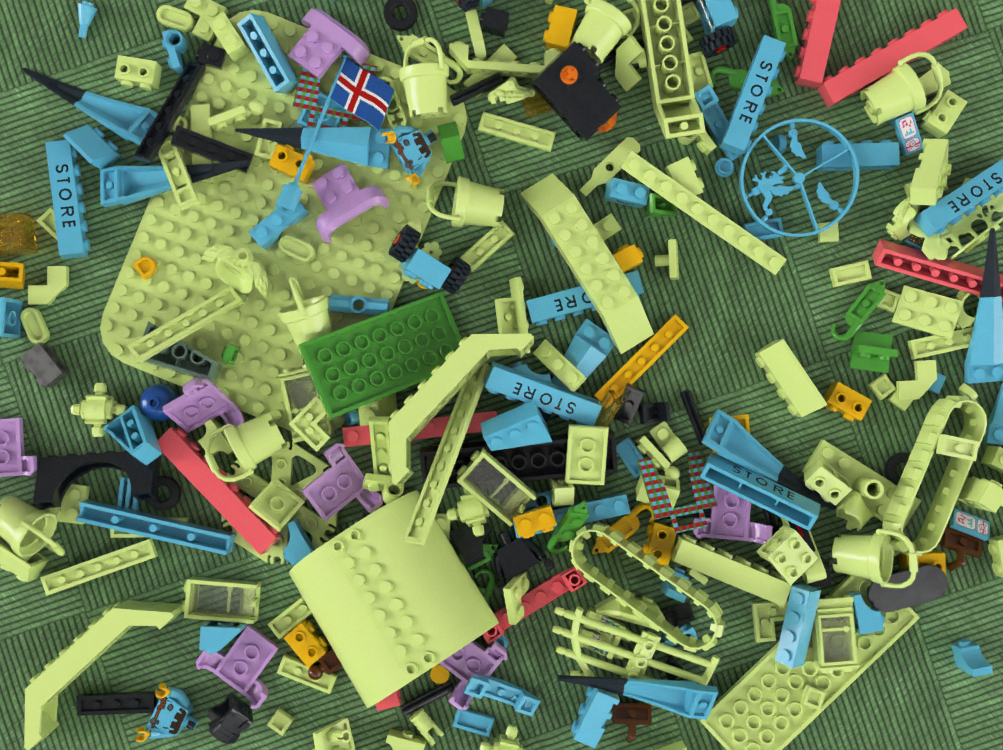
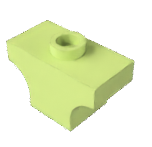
[198,419,234,456]
[386,728,426,750]

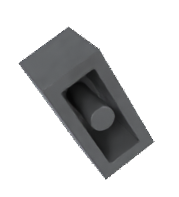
[20,343,70,387]

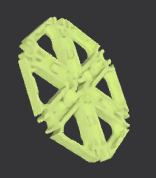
[221,441,338,564]

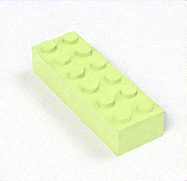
[671,533,792,607]

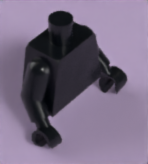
[493,530,554,595]

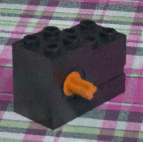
[530,41,621,141]

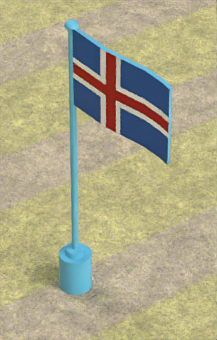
[275,54,395,215]

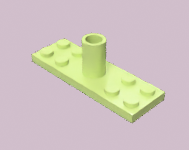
[802,439,921,530]

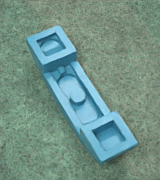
[695,84,747,161]
[463,675,541,717]

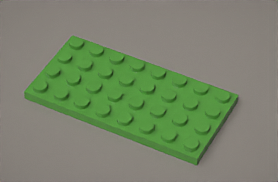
[298,292,462,420]

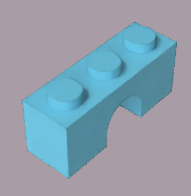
[249,201,310,250]

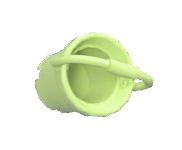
[569,0,640,65]
[398,36,449,119]
[860,52,944,126]
[426,176,504,227]
[278,275,334,356]
[204,412,288,482]
[0,495,65,558]
[832,529,918,588]

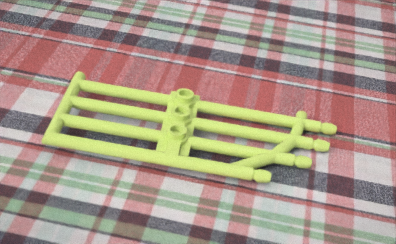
[552,607,720,712]

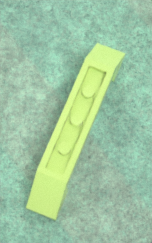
[449,41,561,78]

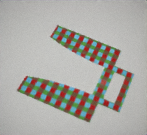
[293,63,378,128]
[637,449,717,533]

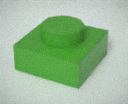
[221,344,241,365]

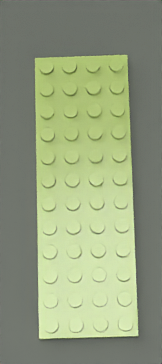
[699,575,920,750]

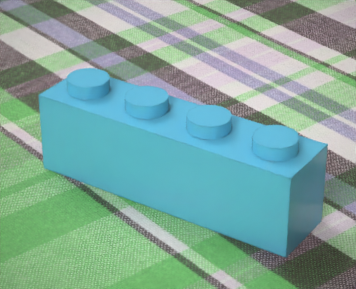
[237,13,298,94]
[816,139,900,171]
[775,583,821,669]

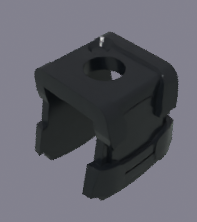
[208,692,253,744]

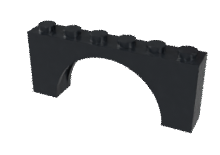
[33,450,161,509]

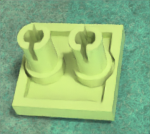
[312,717,356,750]

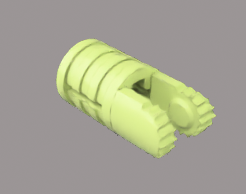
[409,708,444,746]

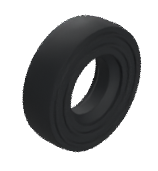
[383,0,418,31]
[884,453,910,486]
[146,476,182,511]

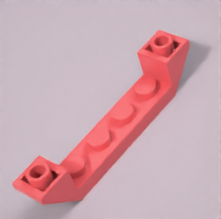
[482,567,588,644]

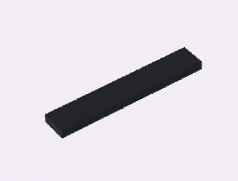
[134,62,206,164]

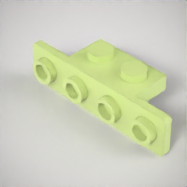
[495,277,531,354]

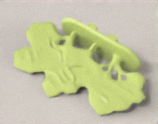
[908,178,1003,260]

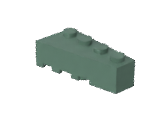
[143,321,222,384]

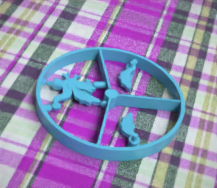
[739,118,859,237]

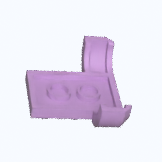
[288,8,370,80]
[311,163,390,243]
[163,376,245,433]
[0,418,38,477]
[301,443,383,521]
[693,484,773,544]
[196,624,280,709]
[439,640,508,710]

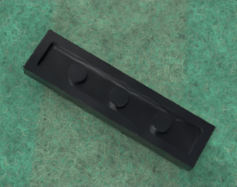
[171,125,253,174]
[76,691,157,716]

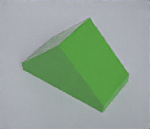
[437,121,465,164]
[646,193,676,218]

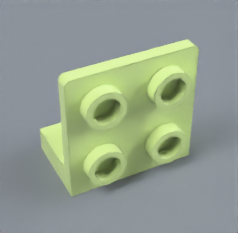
[756,525,818,585]

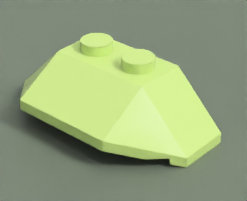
[594,592,666,631]

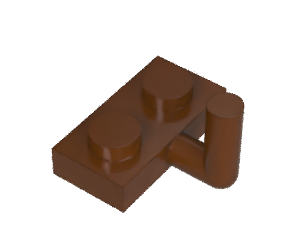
[941,527,983,571]
[612,703,652,743]

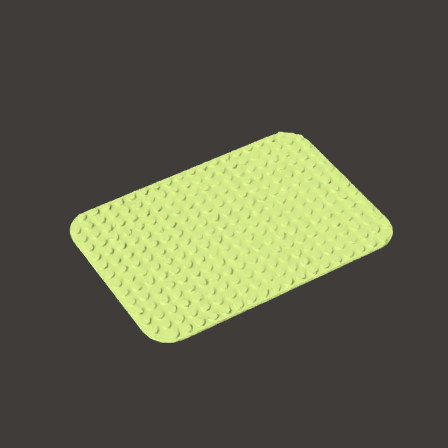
[100,10,467,431]

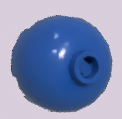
[140,384,180,422]

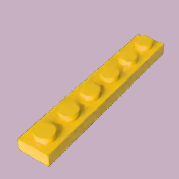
[594,314,689,409]

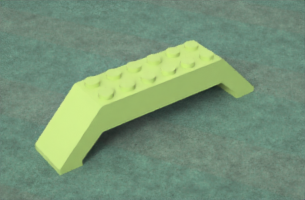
[637,0,705,139]
[520,173,654,354]
[389,334,534,487]
[24,600,182,750]

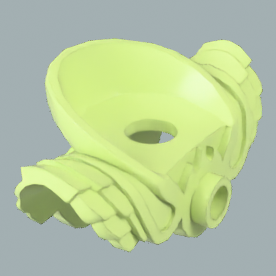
[201,244,271,297]

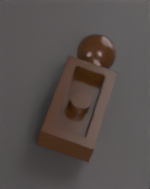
[308,648,342,680]

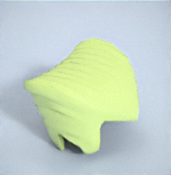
[836,490,874,531]

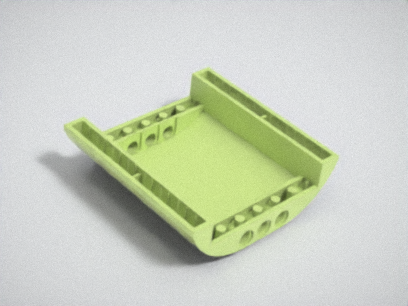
[289,490,499,708]

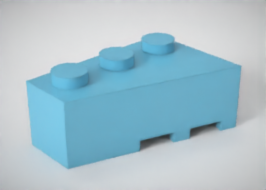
[480,400,552,451]
[103,405,162,465]
[571,687,620,748]

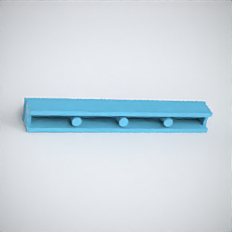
[76,499,236,555]

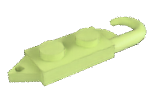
[397,34,463,85]

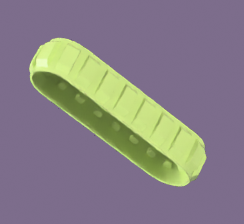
[882,395,987,556]
[569,522,725,653]

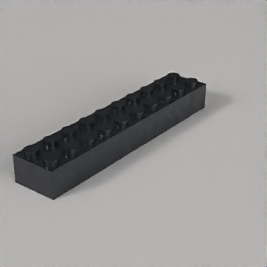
[420,430,618,488]

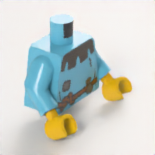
[382,125,437,187]
[134,682,199,742]

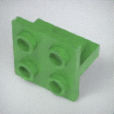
[849,331,898,373]

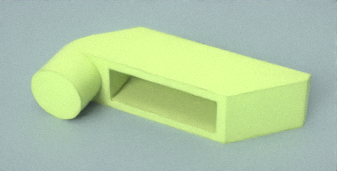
[465,9,487,61]

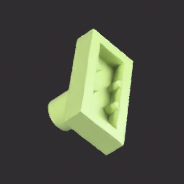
[655,239,679,280]

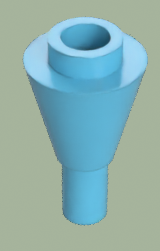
[77,1,97,39]

